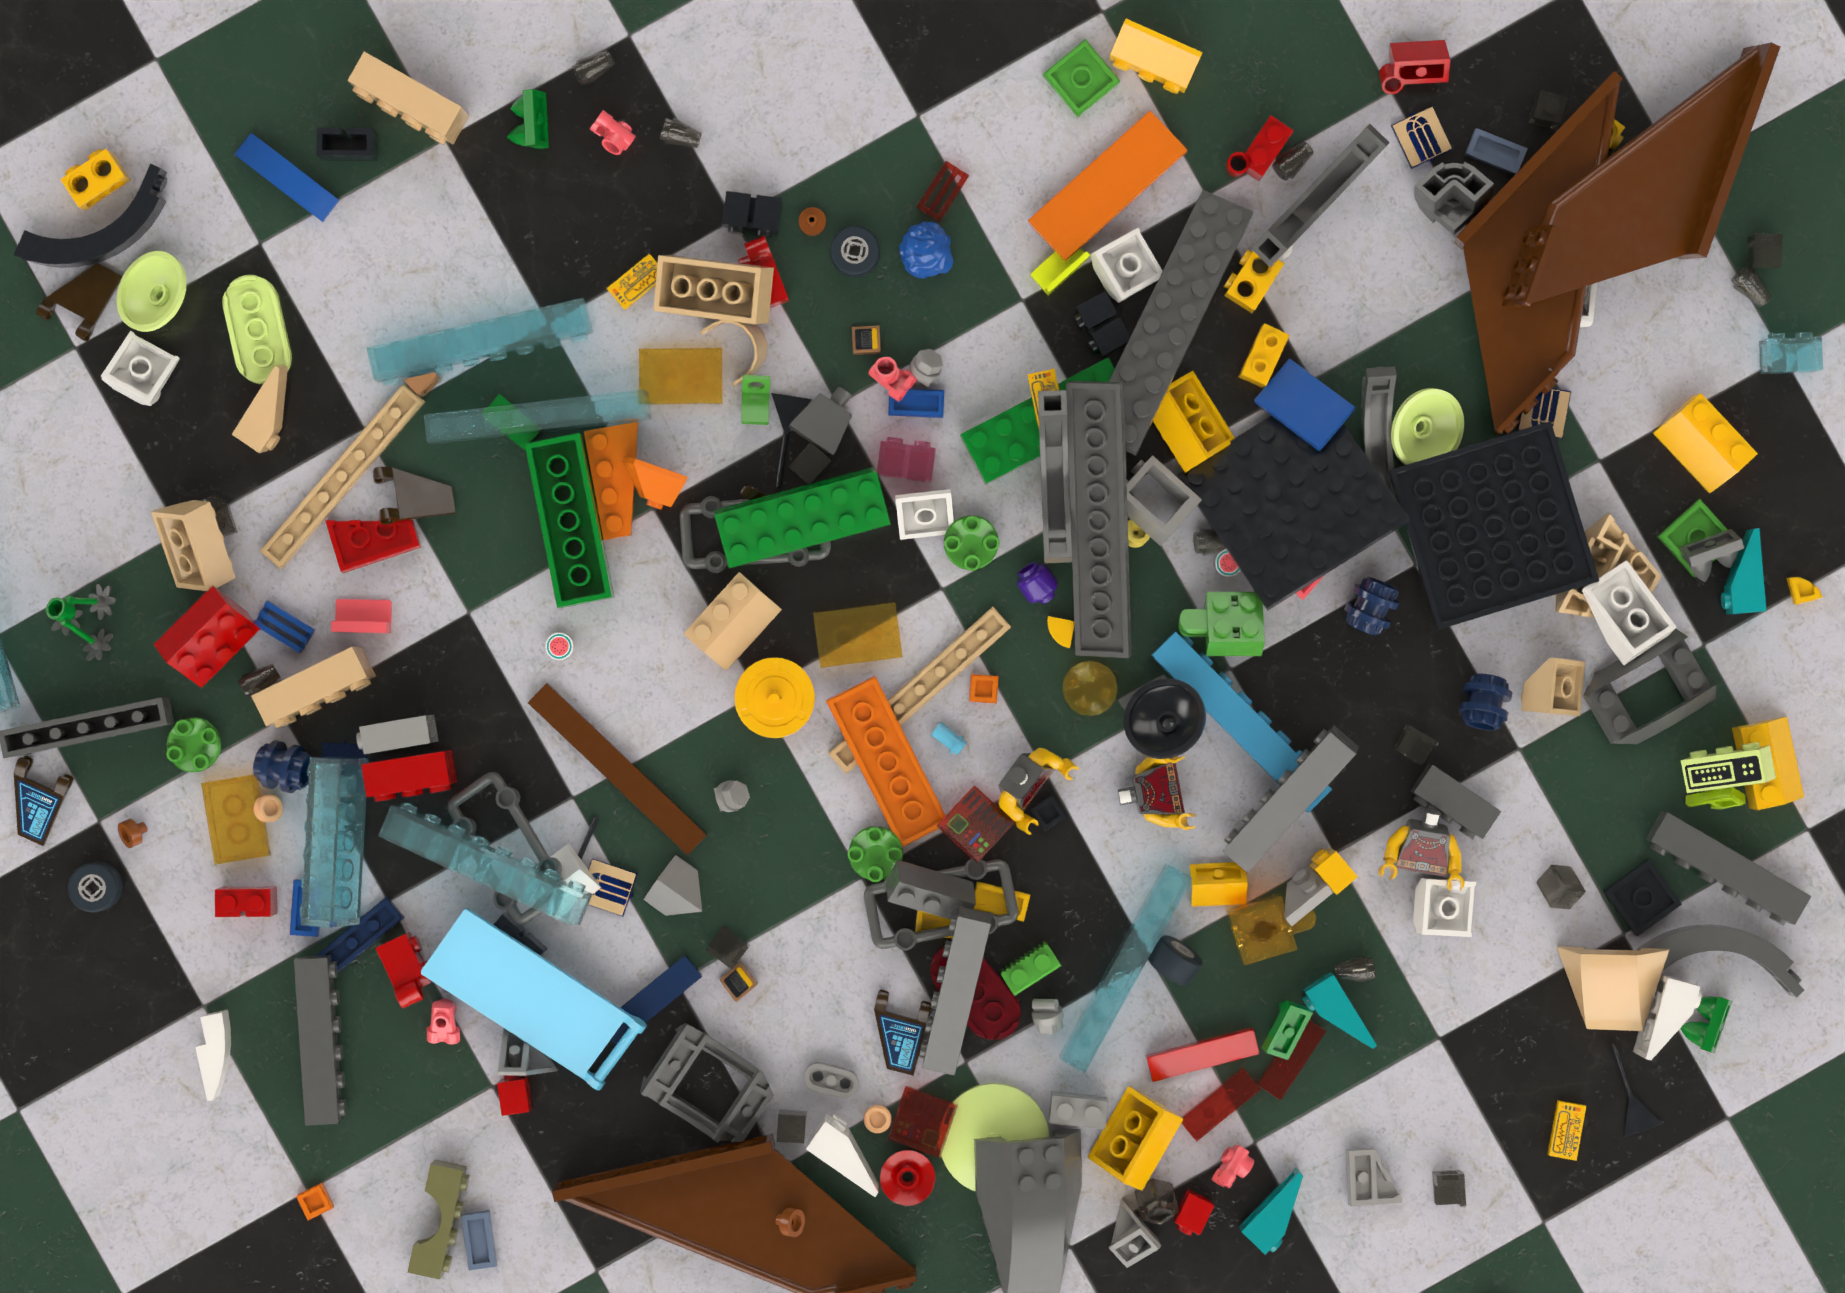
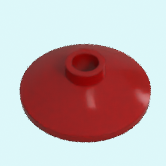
[880,1150,935,1206]

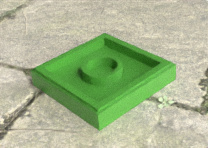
[1042,39,1120,118]
[1657,499,1728,577]

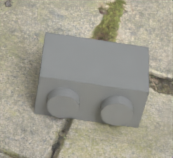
[1048,1091,1108,1129]

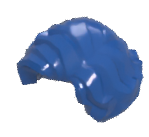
[899,221,953,279]

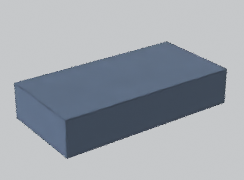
[1465,128,1528,175]
[461,1210,497,1270]

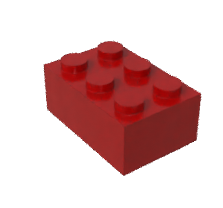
[153,586,260,688]
[361,750,457,802]

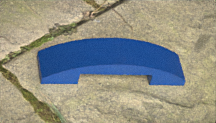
[234,133,340,222]

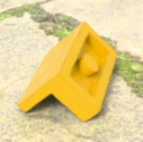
[1189,862,1248,907]

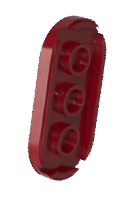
[930,945,1021,1040]

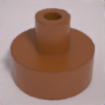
[799,207,826,236]
[118,818,147,848]
[775,1208,805,1237]

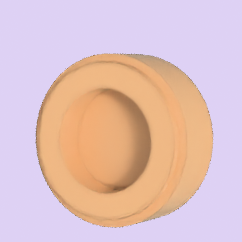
[254,794,283,822]
[864,1104,891,1133]

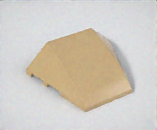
[1556,513,1661,618]
[1557,946,1670,1031]

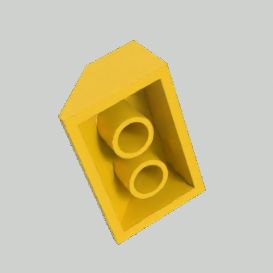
[1109,19,1202,94]
[1153,371,1235,472]
[1653,393,1758,493]
[1732,716,1804,810]
[1087,1086,1183,1191]

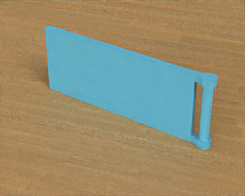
[421,908,647,1090]

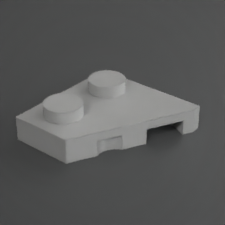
[1284,866,1333,926]
[1346,1148,1402,1206]

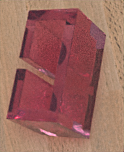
[877,437,936,483]

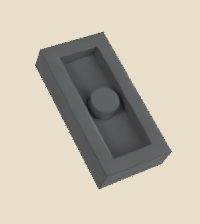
[1679,529,1744,582]

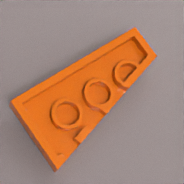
[584,421,639,540]

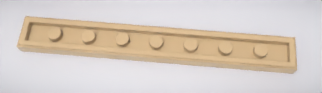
[260,383,425,569]
[828,607,1011,774]

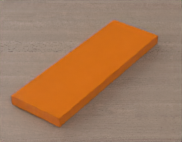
[1028,111,1188,262]
[825,675,949,847]

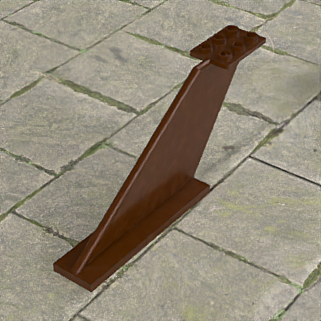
[1502,42,1781,308]
[1454,71,1623,436]
[552,1134,917,1293]

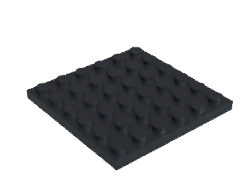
[1177,415,1410,611]
[1388,421,1599,630]

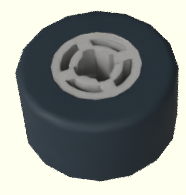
[830,226,880,278]
[68,861,123,913]
[1148,935,1203,986]

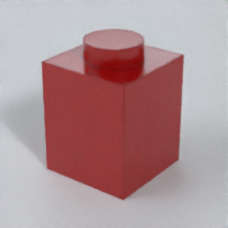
[497,1075,532,1116]
[1173,1189,1215,1236]

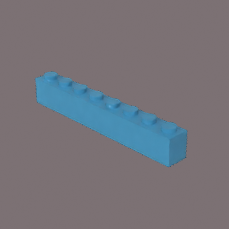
[1150,632,1332,813]

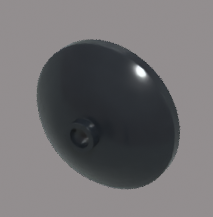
[1123,679,1206,759]

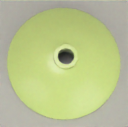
[116,251,187,332]
[1391,388,1464,465]

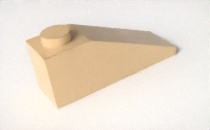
[232,364,288,453]

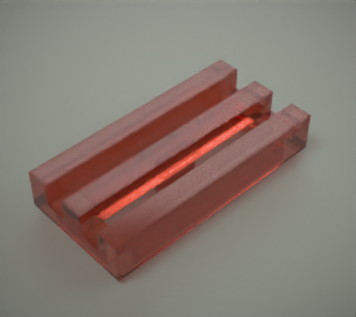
[916,161,969,223]

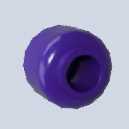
[1017,562,1058,604]

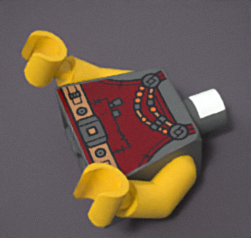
[998,748,1079,835]
[1118,755,1196,830]
[1378,808,1465,891]

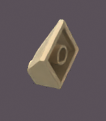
[1521,657,1585,716]

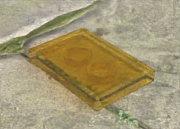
[639,348,723,405]
[813,603,902,668]
[201,774,271,865]

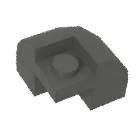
[1414,162,1494,235]

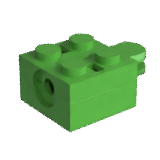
[1178,592,1265,656]

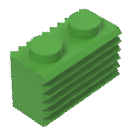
[1000,941,1061,996]

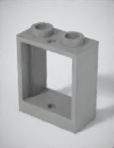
[1126,455,1202,546]
[356,714,439,754]

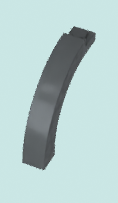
[1251,124,1390,268]
[1361,366,1398,530]
[1038,390,1072,563]
[1636,924,1805,998]

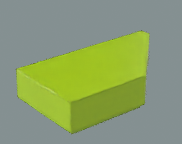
[1686,787,1746,809]

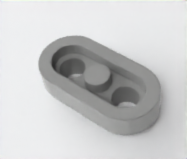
[804,1062,859,1098]

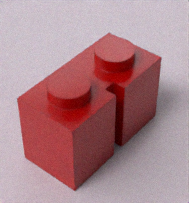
[215,886,277,917]

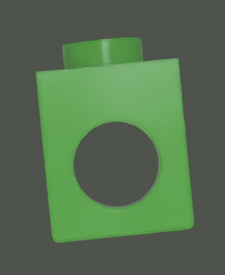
[741,375,771,425]

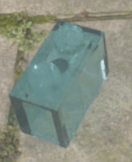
[1759,332,1823,374]

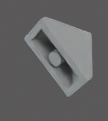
[643,855,702,916]
[498,1028,558,1076]
[1109,1198,1161,1268]

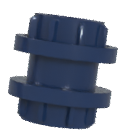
[1344,576,1400,635]
[1459,673,1513,731]
[253,740,313,793]

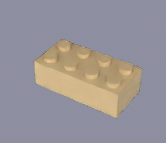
[347,52,469,145]
[653,255,774,324]
[251,647,376,728]

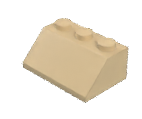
[151,500,236,591]
[683,572,782,671]

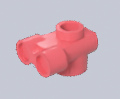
[590,110,636,155]
[869,357,917,402]
[427,998,460,1044]
[1211,1145,1254,1188]

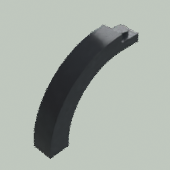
[14,164,167,268]

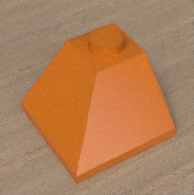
[623,457,687,510]

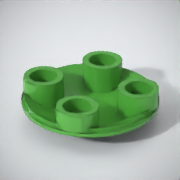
[944,515,1000,571]
[166,717,221,773]
[847,826,903,882]

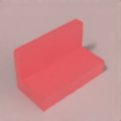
[331,599,392,633]

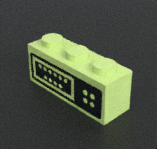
[1681,742,1776,793]

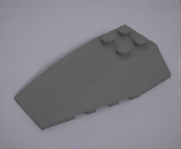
[974,1129,1082,1293]

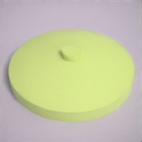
[939,1083,1049,1191]

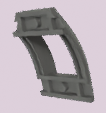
[1583,629,1716,745]
[640,1023,774,1143]

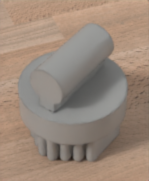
[909,349,943,387]
[713,780,750,812]
[1032,999,1064,1034]

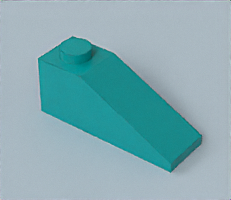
[1721,528,1766,614]
[1302,972,1377,1049]
[1239,1168,1303,1255]

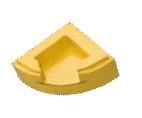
[1786,577,1823,605]
[1047,616,1074,648]

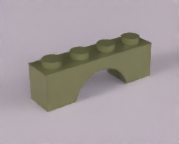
[407,1160,470,1279]

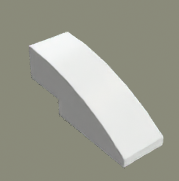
[195,1010,231,1101]

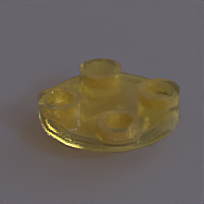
[1062,661,1118,716]

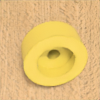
[1128,519,1150,548]

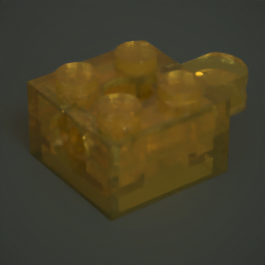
[1225,894,1316,965]

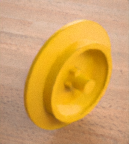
[734,658,815,738]

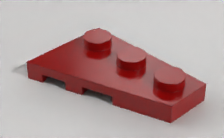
[325,520,422,573]

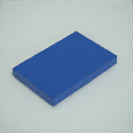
[1254,358,1355,452]

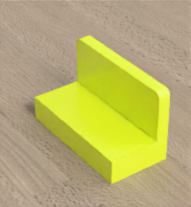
[1030,249,1090,296]

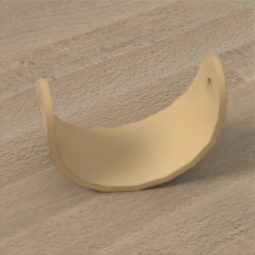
[700,320,768,387]

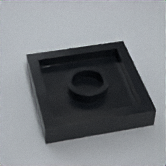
[1603,859,1682,937]

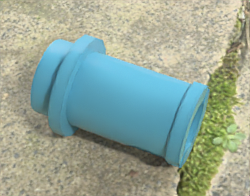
[931,722,967,755]

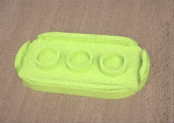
[222,275,292,385]

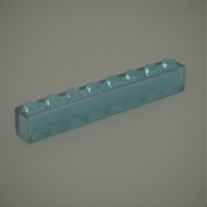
[367,298,593,386]
[424,389,651,444]
[378,803,593,925]
[1059,863,1192,1073]

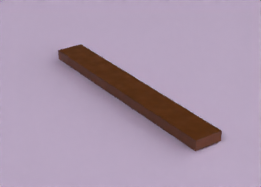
[528,683,707,855]

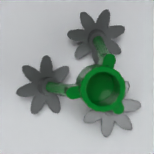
[45,584,116,661]

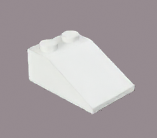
[1582,560,1677,665]
[1633,974,1702,1060]
[806,1114,879,1197]

